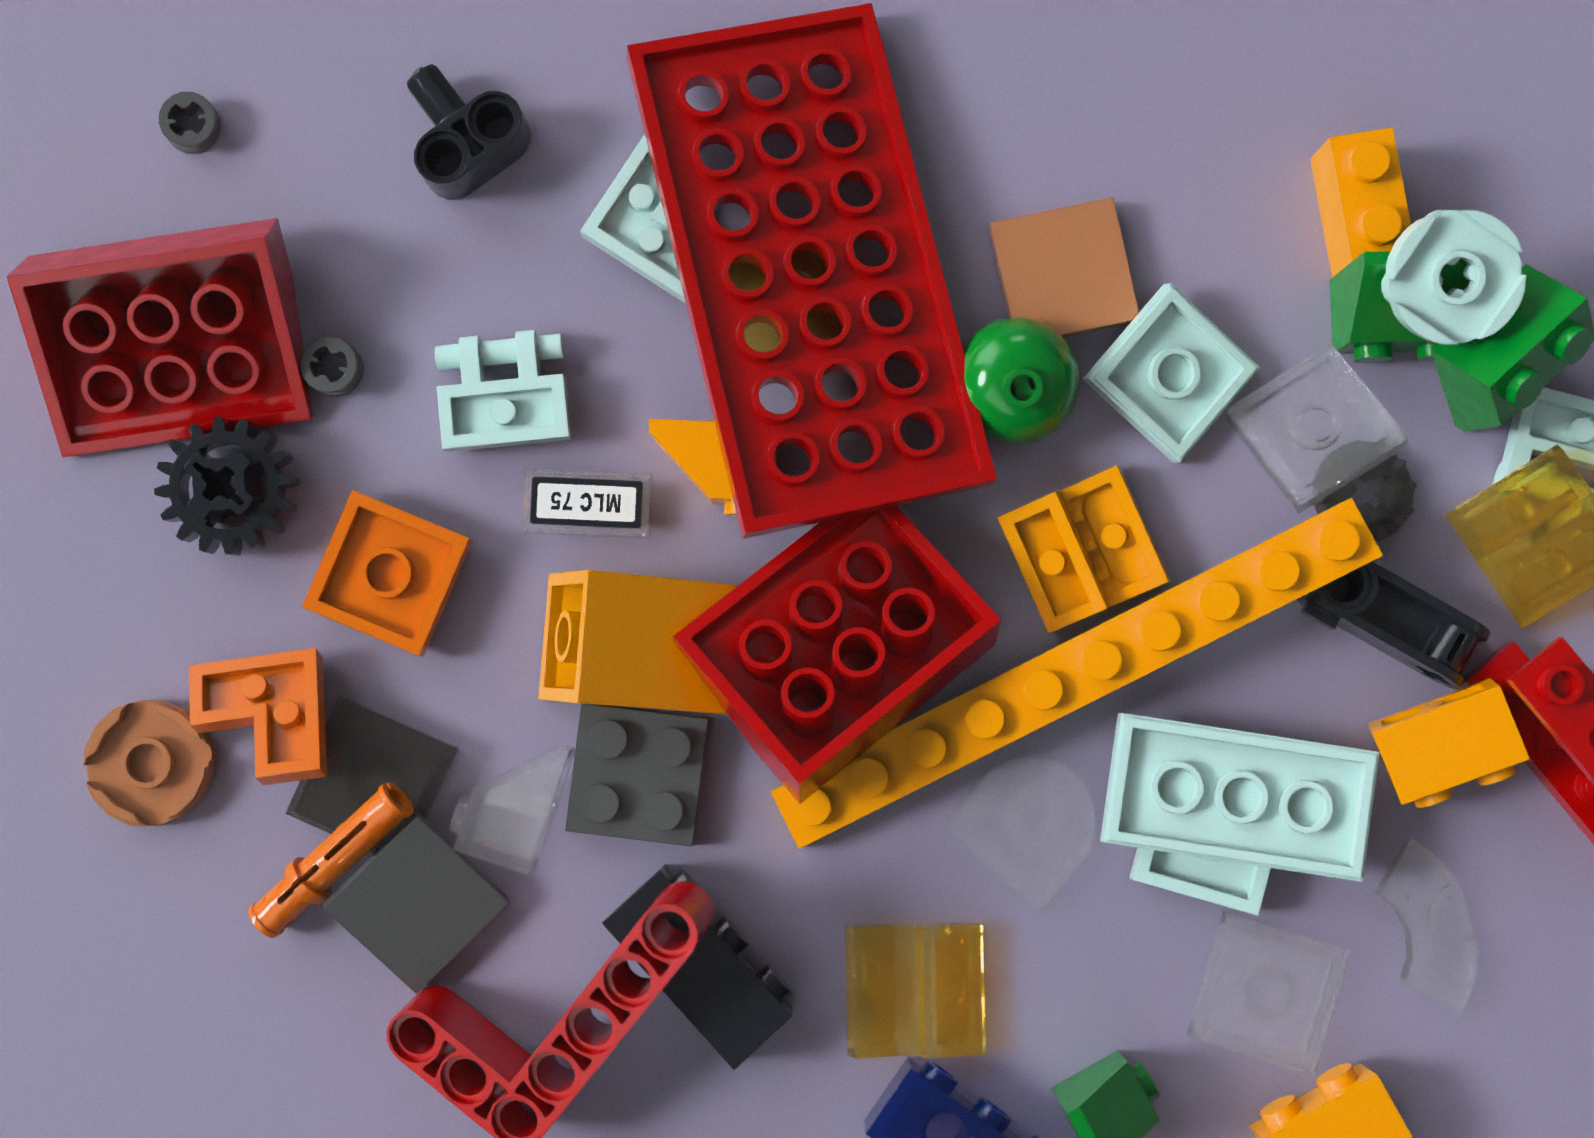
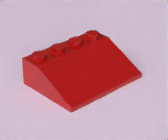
[6,218,313,458]
[673,506,1002,804]

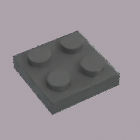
[565,704,709,847]

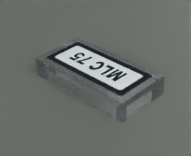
[521,468,653,539]

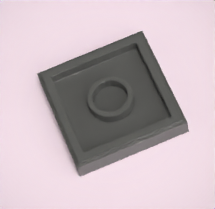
[323,811,509,994]

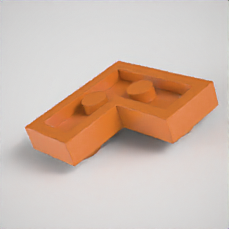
[189,648,327,786]

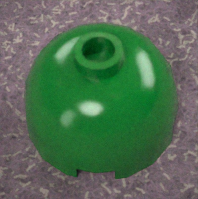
[962,317,1081,444]

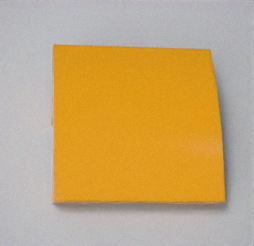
[997,465,1171,634]

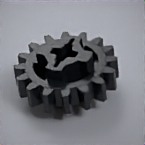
[154,416,300,556]

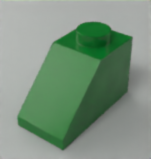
[1051,1050,1160,1138]

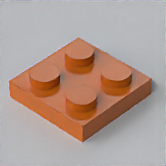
[302,490,473,657]

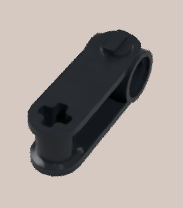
[1296,561,1491,690]

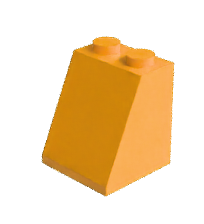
[538,570,736,714]

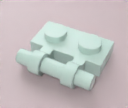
[435,330,572,452]

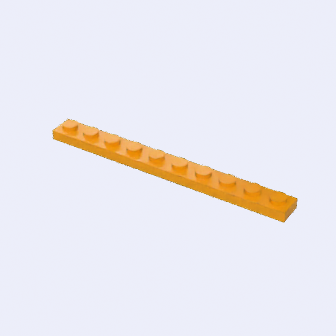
[770,497,1383,849]

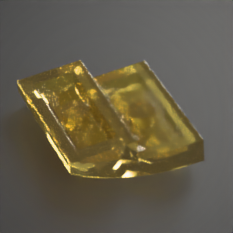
[1445,444,1594,629]
[845,923,986,1059]

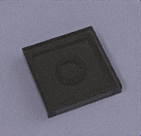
[285,696,459,853]

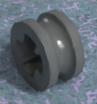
[159,92,221,154]
[300,336,364,397]

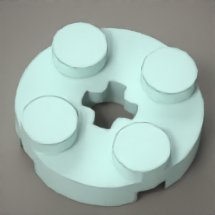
[1381,210,1526,344]

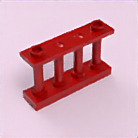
[1462,637,1594,845]

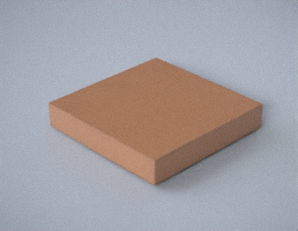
[989,197,1139,338]

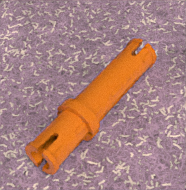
[248,782,414,938]

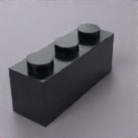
[602,865,793,1070]

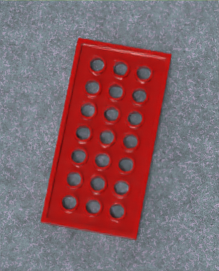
[626,3,997,539]

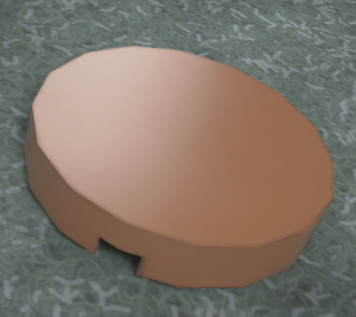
[84,700,216,826]

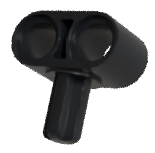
[407,64,531,200]

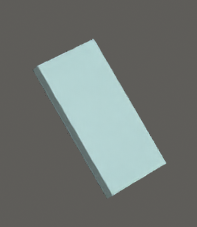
[1100,713,1380,882]

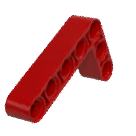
[387,881,714,1138]

